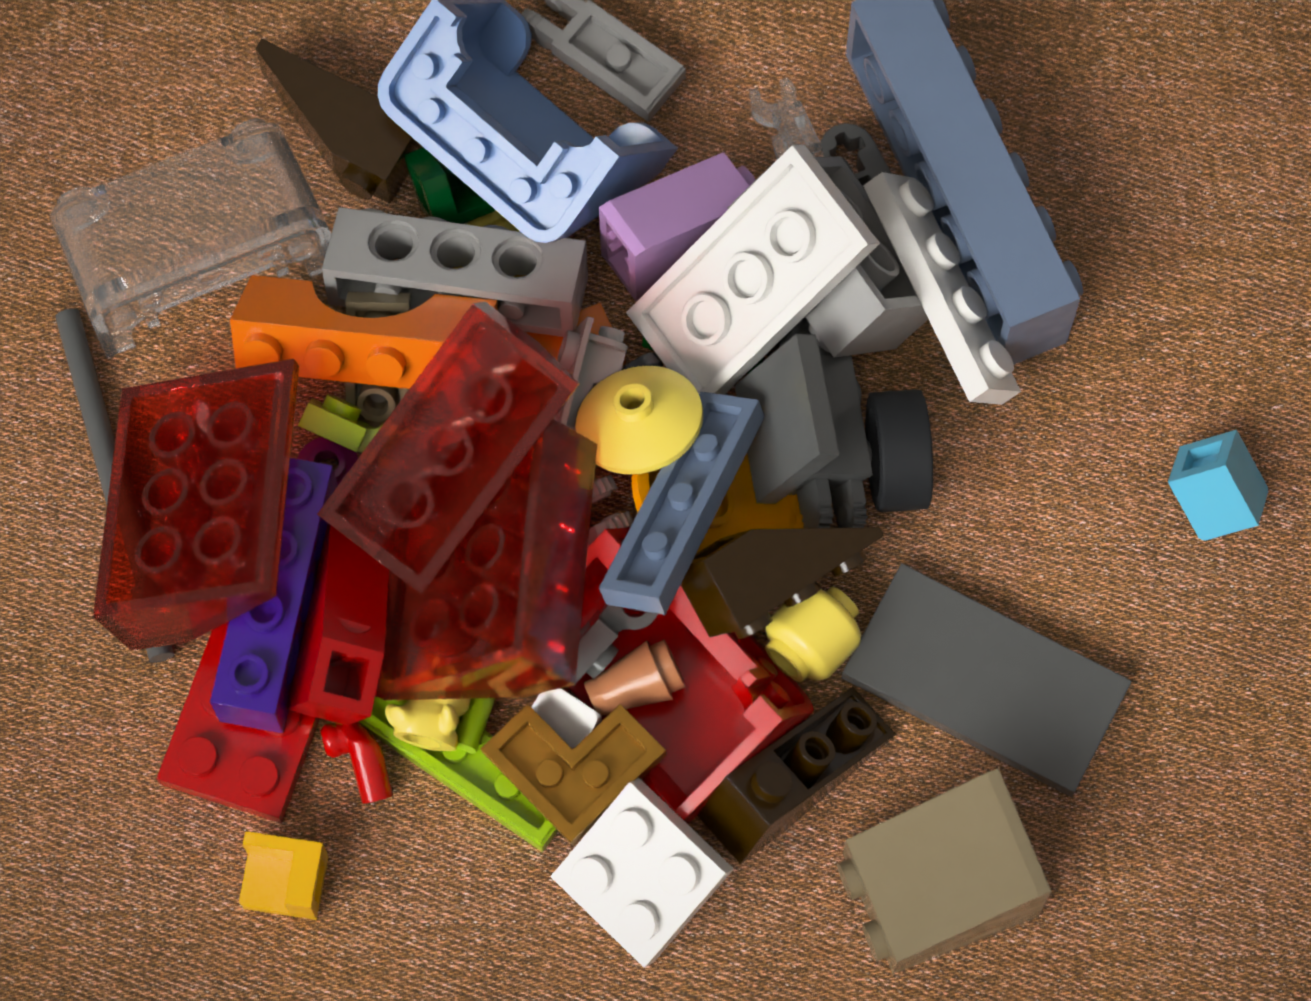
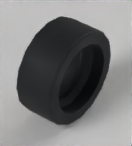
[865,389,933,512]

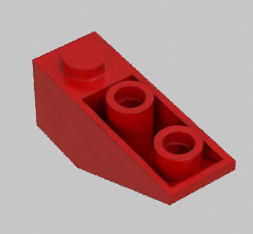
[286,521,391,725]

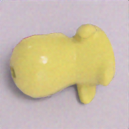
[385,644,479,751]

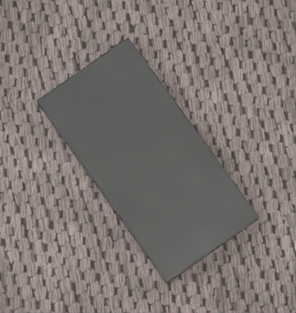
[841,563,1132,797]

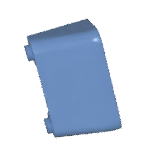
[378,0,678,243]

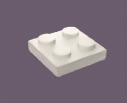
[550,778,734,968]

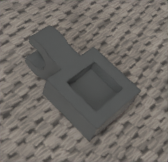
[555,604,657,684]

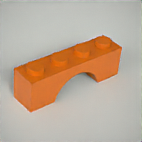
[230,275,500,397]

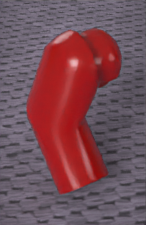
[320,721,393,804]

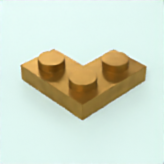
[480,704,667,846]

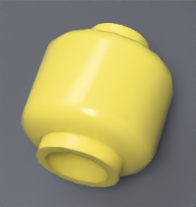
[765,587,861,682]

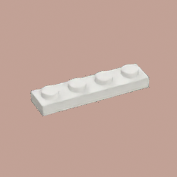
[863,172,1021,405]

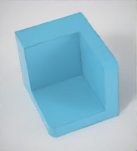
[1168,429,1268,541]

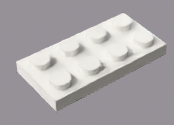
[626,145,880,395]

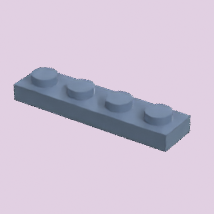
[599,391,764,615]

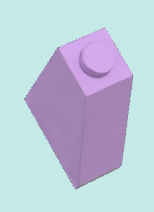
[599,152,756,302]

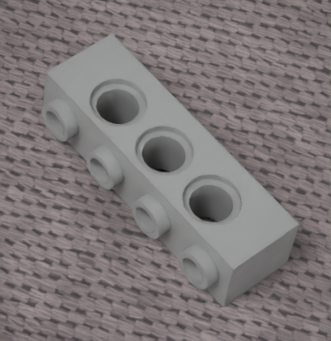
[322,207,588,337]

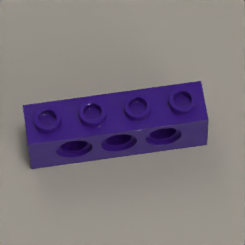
[210,454,339,733]

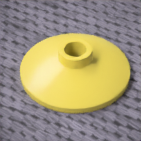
[575,366,703,475]

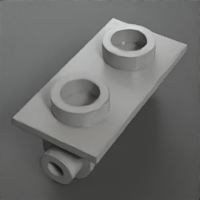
[541,317,628,455]

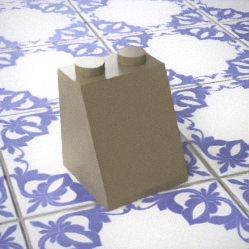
[837,768,1052,974]

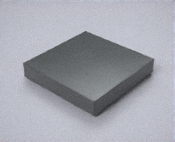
[735,334,840,504]

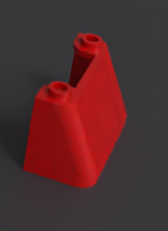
[502,527,814,824]

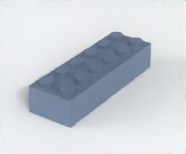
[846,0,1083,364]

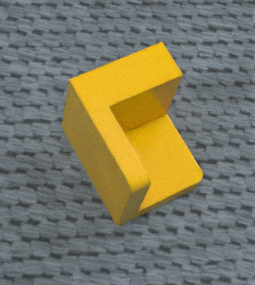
[239,832,329,920]

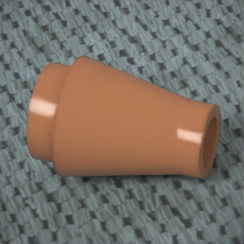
[584,639,686,717]

